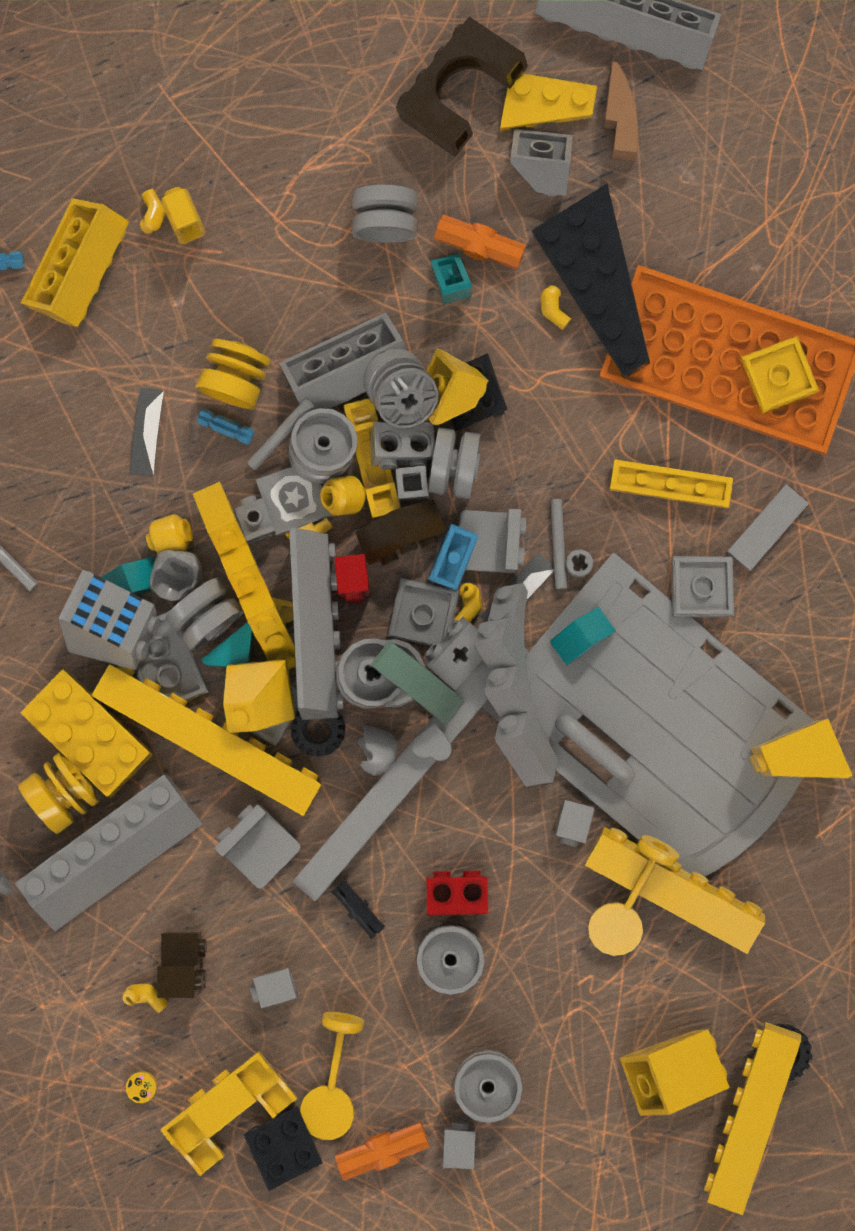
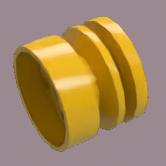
[195,339,271,410]
[18,752,99,834]

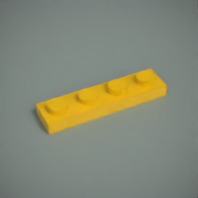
[609,460,733,509]

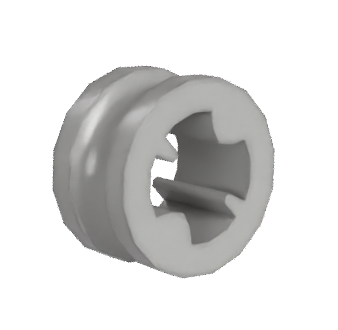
[566,549,593,577]

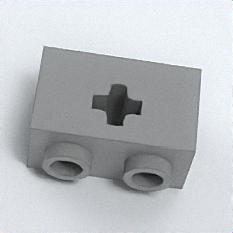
[423,616,483,691]

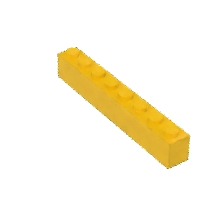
[91,664,322,816]

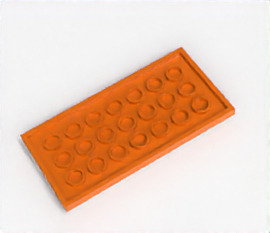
[599,265,855,455]

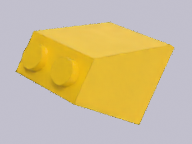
[749,719,853,779]
[620,1029,730,1116]

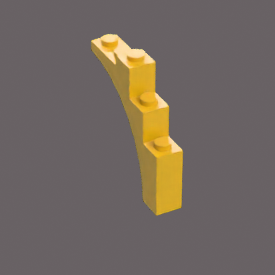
[193,482,296,670]

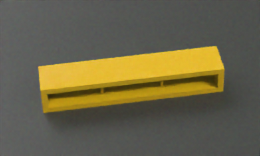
[585,827,765,954]
[704,1022,801,1215]

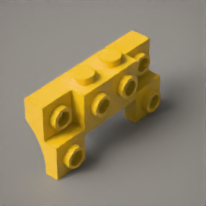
[160,1050,298,1176]

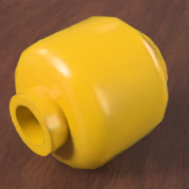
[320,475,366,516]
[146,514,193,554]

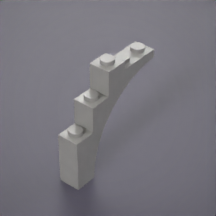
[474,583,558,787]

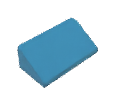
[427,523,479,591]

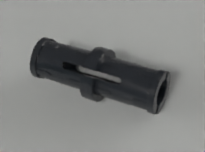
[331,880,385,939]

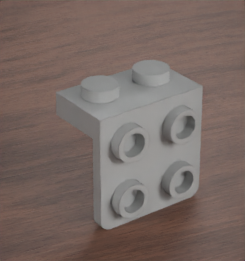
[459,509,526,574]
[214,804,301,888]

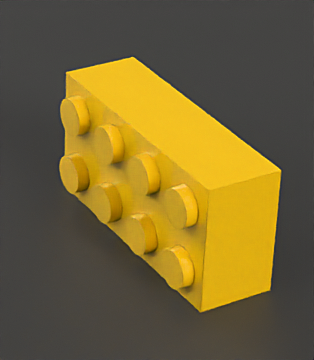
[20,669,154,798]

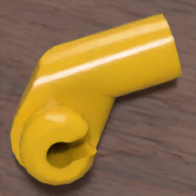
[140,189,166,234]
[540,285,572,330]
[454,583,482,622]
[122,983,169,1014]

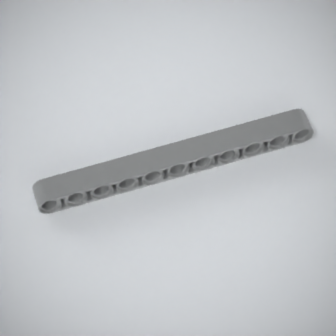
[292,647,529,902]

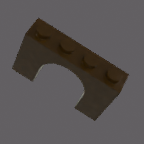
[396,17,528,157]

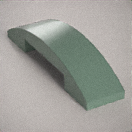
[371,640,465,726]

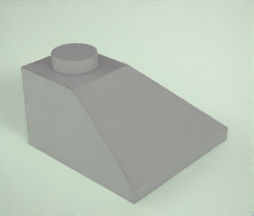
[510,128,573,196]

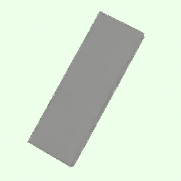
[727,484,809,571]

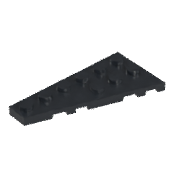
[531,183,650,379]

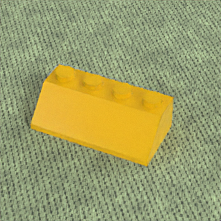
[21,198,130,328]

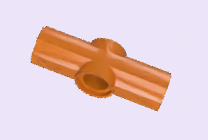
[434,214,526,270]
[335,1121,430,1181]

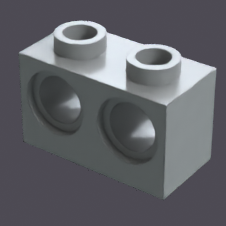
[370,422,435,470]

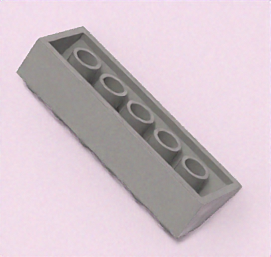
[534,0,722,70]
[289,528,344,720]
[15,774,203,932]

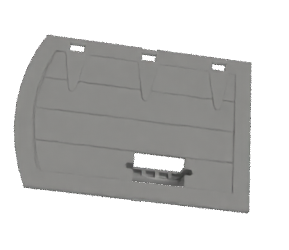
[482,552,814,877]

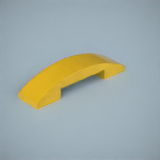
[344,399,401,519]

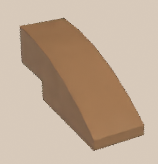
[603,62,638,161]

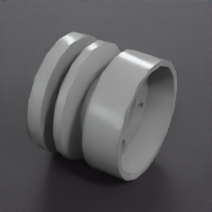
[363,349,439,428]

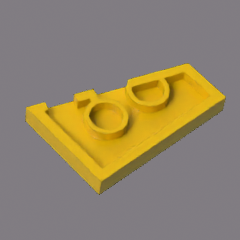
[500,73,597,132]

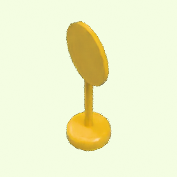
[588,835,680,956]
[300,1012,364,1140]

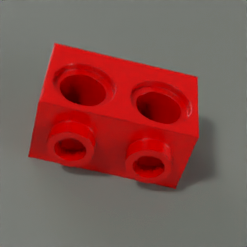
[334,554,371,604]
[426,870,488,915]

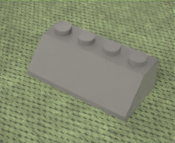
[279,312,407,411]

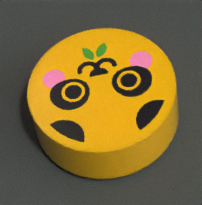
[126,1071,158,1103]

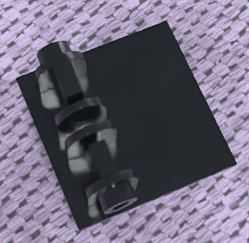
[451,353,508,431]
[243,1107,323,1191]

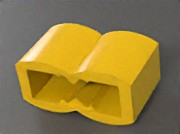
[161,187,206,244]

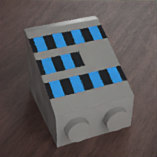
[58,570,160,670]

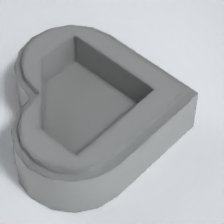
[412,723,452,761]

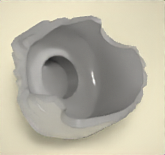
[150,550,203,602]
[357,724,398,776]

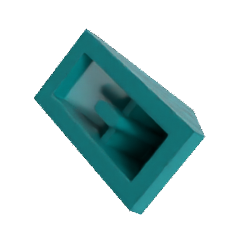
[430,253,472,305]
[101,557,155,596]
[549,607,616,666]
[201,622,254,668]

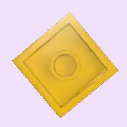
[740,336,819,414]

